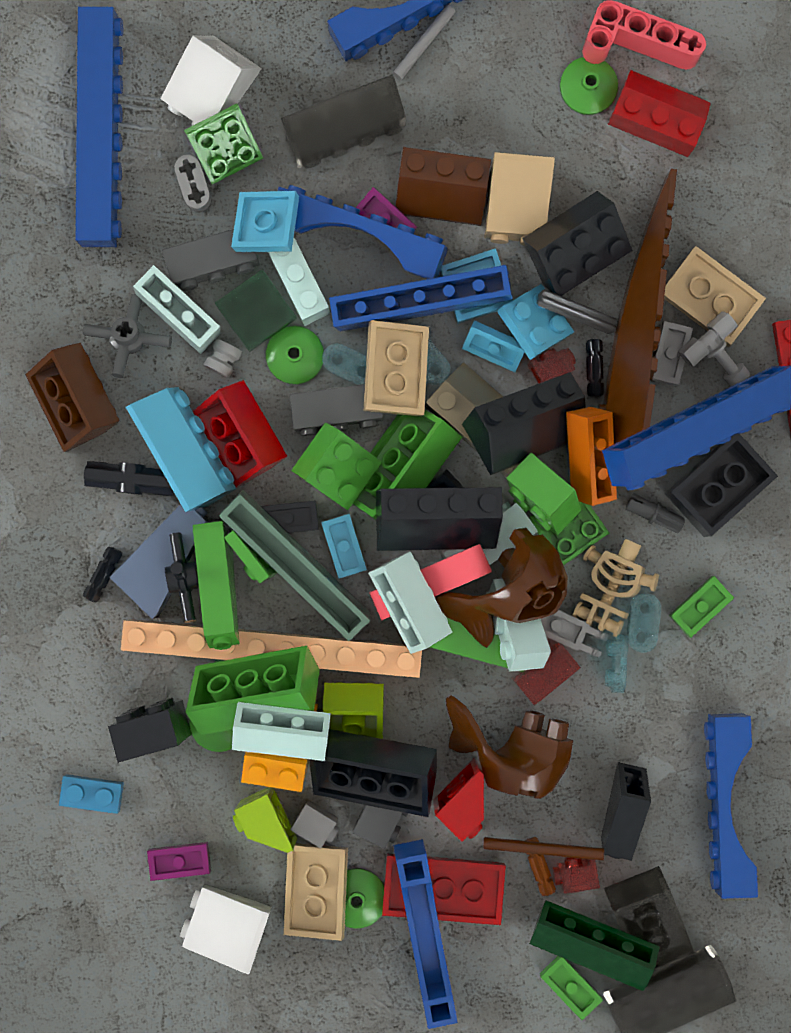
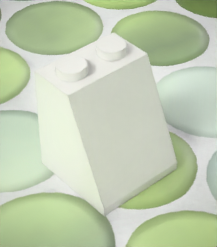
[160,35,261,126]
[180,885,272,974]

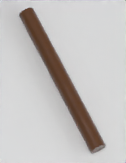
[483,837,604,861]

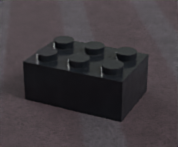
[522,191,633,296]
[664,434,778,537]
[108,697,192,763]

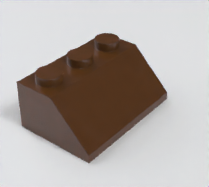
[396,147,491,226]
[25,342,120,452]

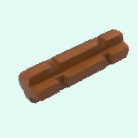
[525,837,556,896]

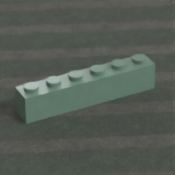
[219,490,370,641]

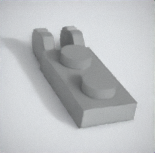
[541,610,609,658]

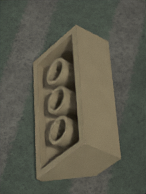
[425,362,519,477]

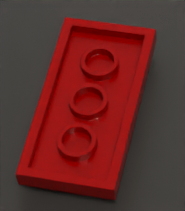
[382,853,506,925]

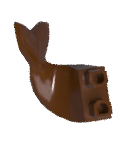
[435,527,568,648]
[446,695,573,799]

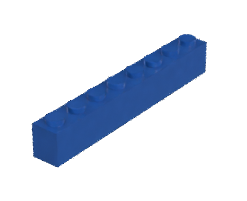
[75,7,123,247]
[602,365,791,490]

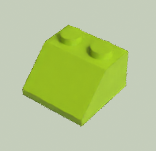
[323,682,384,739]
[233,787,297,853]

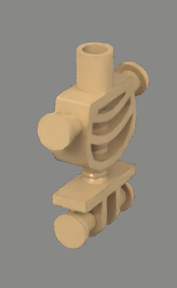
[573,539,659,638]

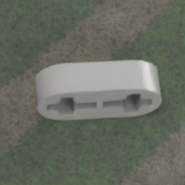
[174,155,211,212]

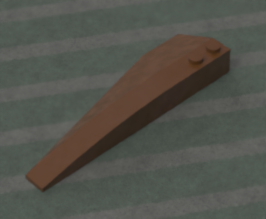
[598,169,677,444]

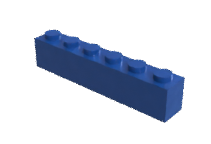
[329,265,513,332]

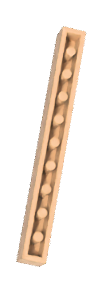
[121,619,422,678]

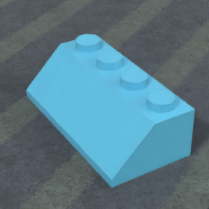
[126,387,236,512]

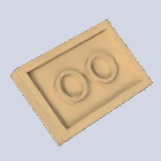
[664,246,766,347]
[363,320,429,417]
[284,843,348,941]

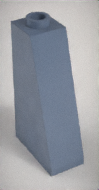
[109,504,209,619]

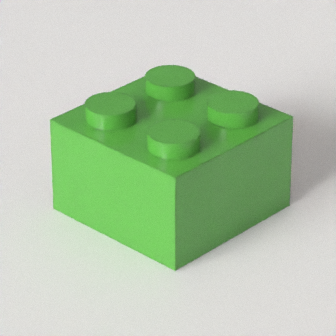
[291,422,382,511]
[506,453,582,535]

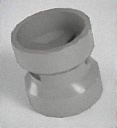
[204,339,243,378]

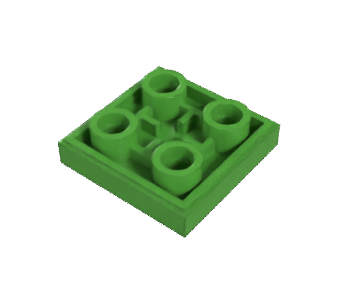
[184,103,263,184]
[529,501,609,566]

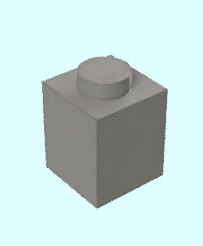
[290,799,339,849]

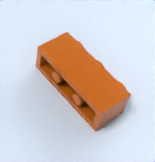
[566,407,617,506]

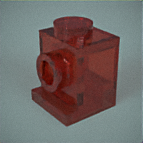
[527,348,576,384]
[553,857,600,894]

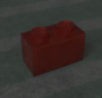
[512,643,581,706]

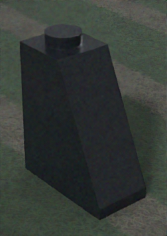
[601,762,651,861]

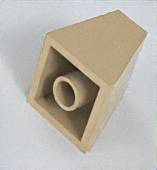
[485,152,555,246]

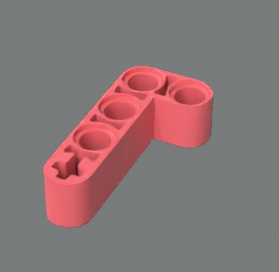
[582,0,706,70]
[369,544,492,620]

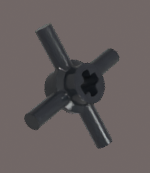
[165,532,199,623]

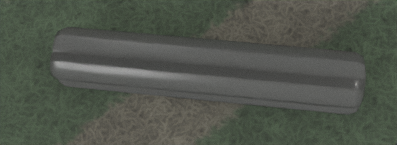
[536,289,618,334]

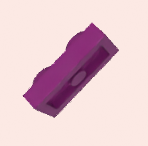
[356,187,418,230]
[147,842,211,881]

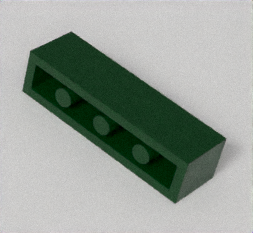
[529,900,660,991]

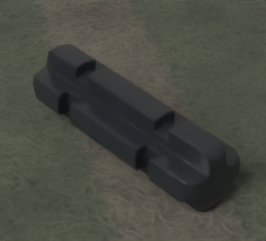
[586,339,604,397]
[83,547,122,602]

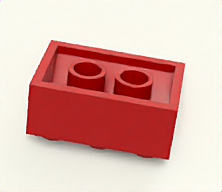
[608,70,711,157]
[192,380,288,488]
[433,758,484,842]

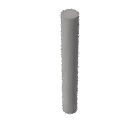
[393,5,455,80]

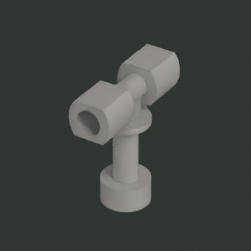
[678,311,750,387]

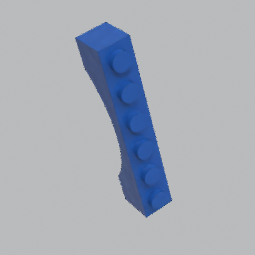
[327,0,462,61]
[278,185,448,279]
[704,713,758,899]
[393,839,458,1029]

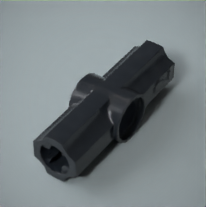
[84,461,175,496]

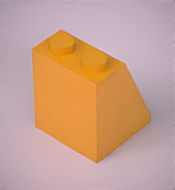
[241,704,318,792]

